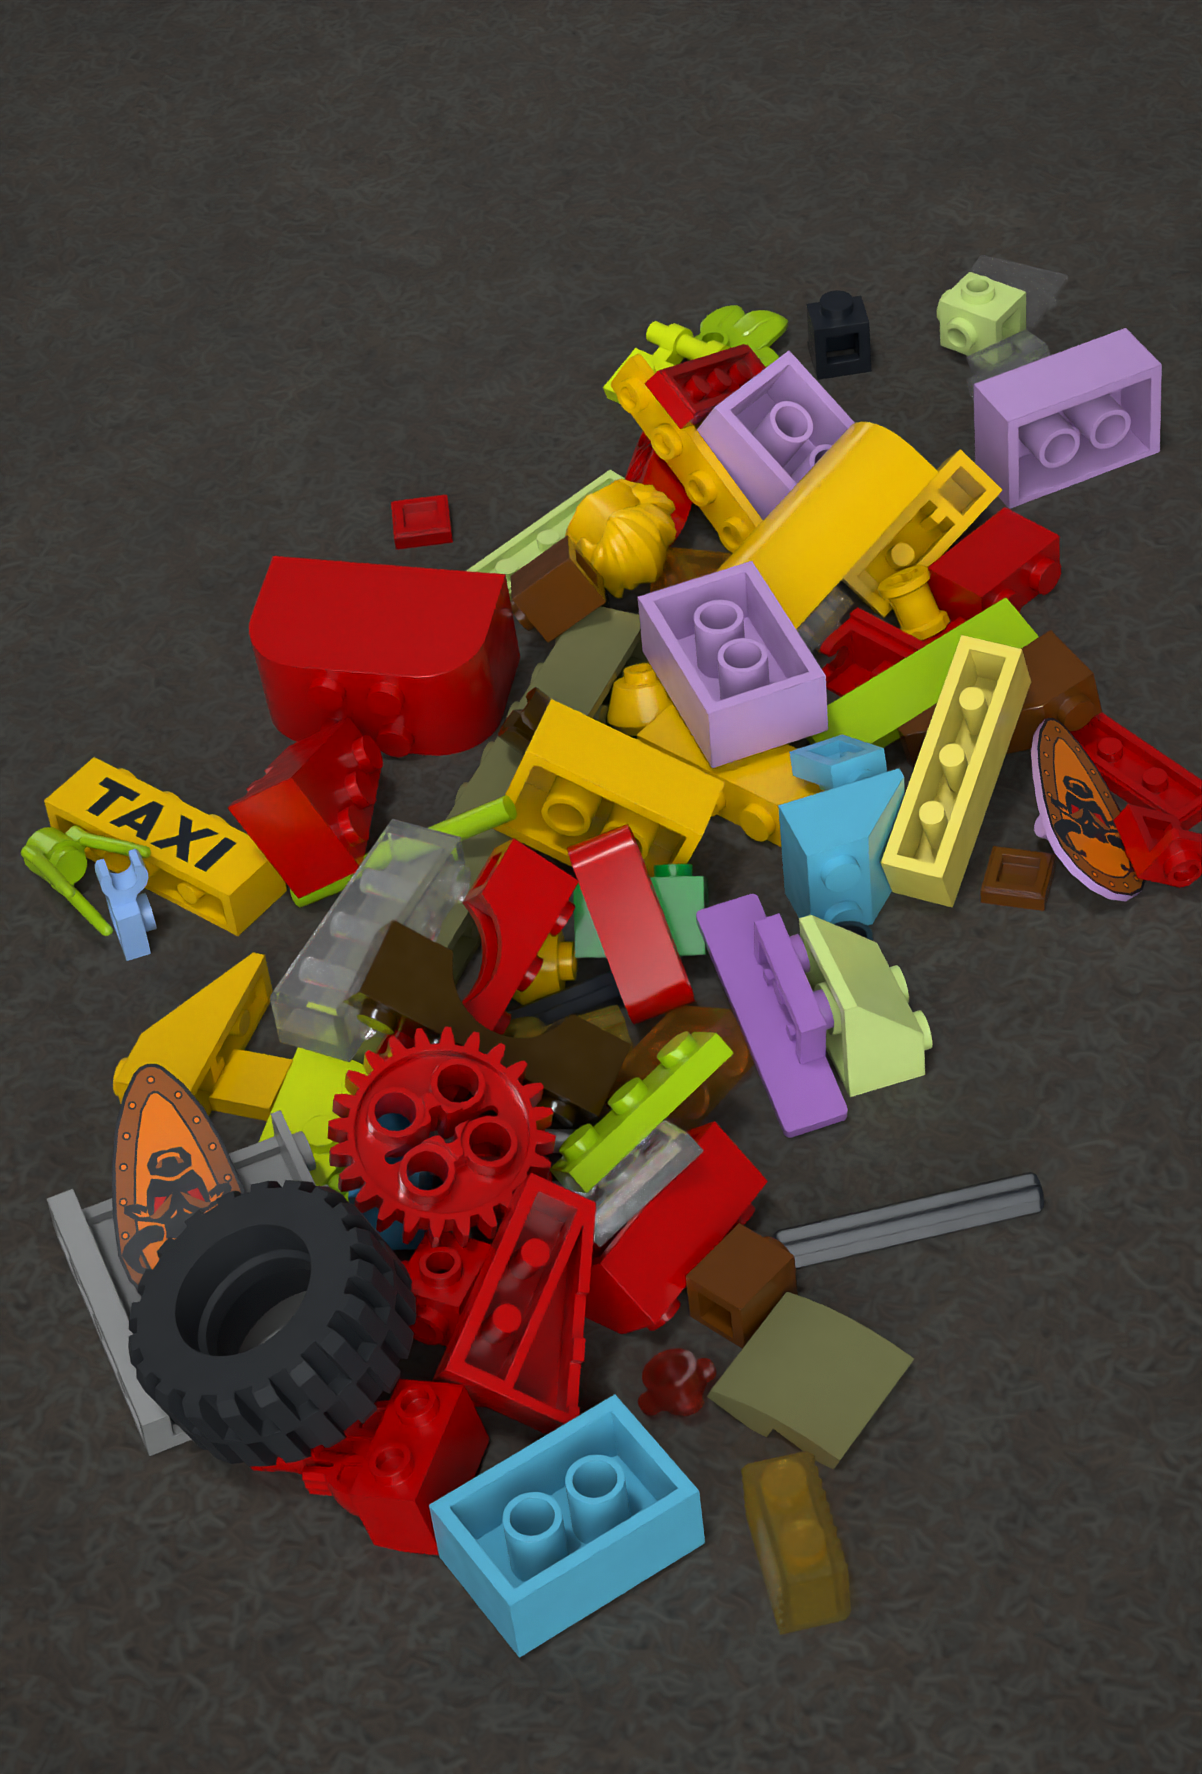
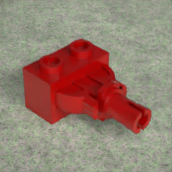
[250,1379,490,1556]

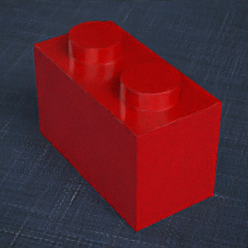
[927,507,1061,622]

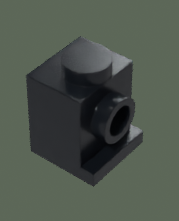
[806,290,872,380]

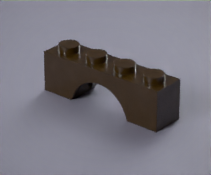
[343,920,631,1127]

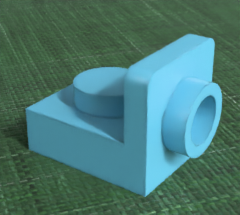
[789,735,887,791]

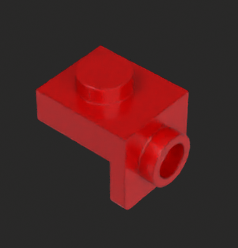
[1113,804,1202,888]

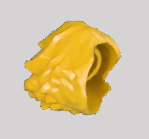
[565,478,677,598]

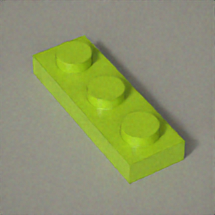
[550,1031,734,1193]

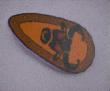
[1031,718,1146,901]
[112,1064,245,1289]

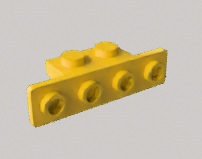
[611,354,763,553]

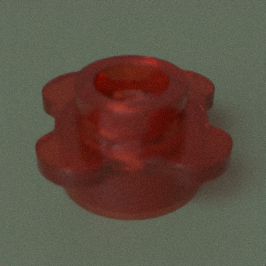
[638,1348,717,1416]

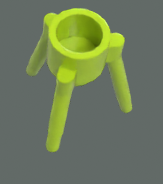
[21,825,151,936]

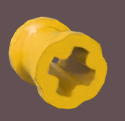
[877,565,950,640]

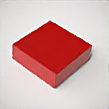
[391,495,453,550]

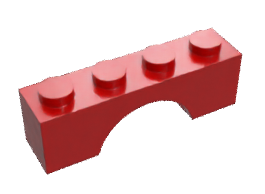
[375,838,579,1103]

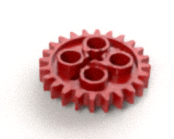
[327,1027,556,1248]

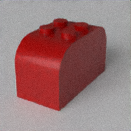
[249,556,520,757]

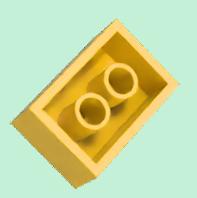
[492,699,725,877]

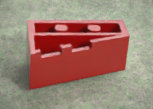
[227,717,383,899]
[432,1173,596,1435]

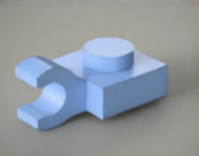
[95,849,157,961]

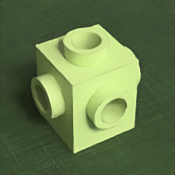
[937,272,1027,366]

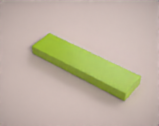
[806,598,1039,748]

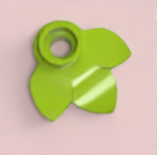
[687,305,788,367]

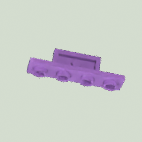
[696,894,848,1138]

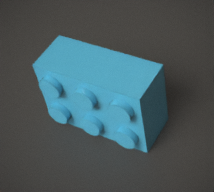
[429,1394,705,1658]

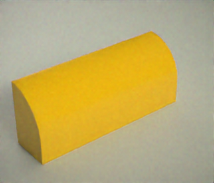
[716,422,938,629]

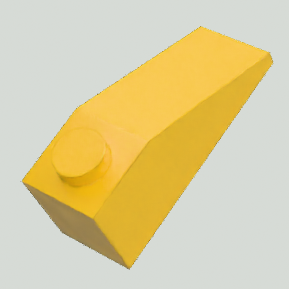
[842,449,1002,618]
[113,953,274,1116]

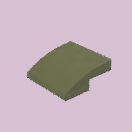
[707,1292,914,1469]

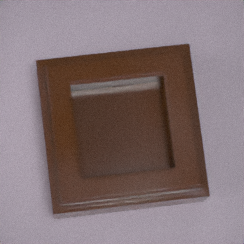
[980,846,1056,911]

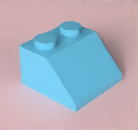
[778,768,905,926]

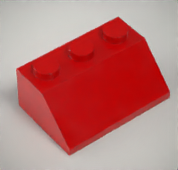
[585,1121,768,1334]

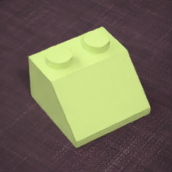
[799,915,932,1097]

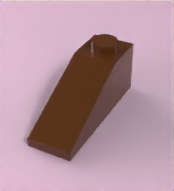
[897,630,1102,769]

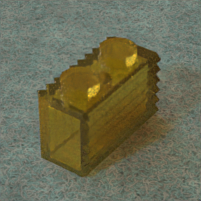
[741,1451,851,1635]

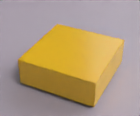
[208,1048,293,1121]

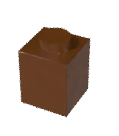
[510,535,606,643]
[686,1223,798,1349]

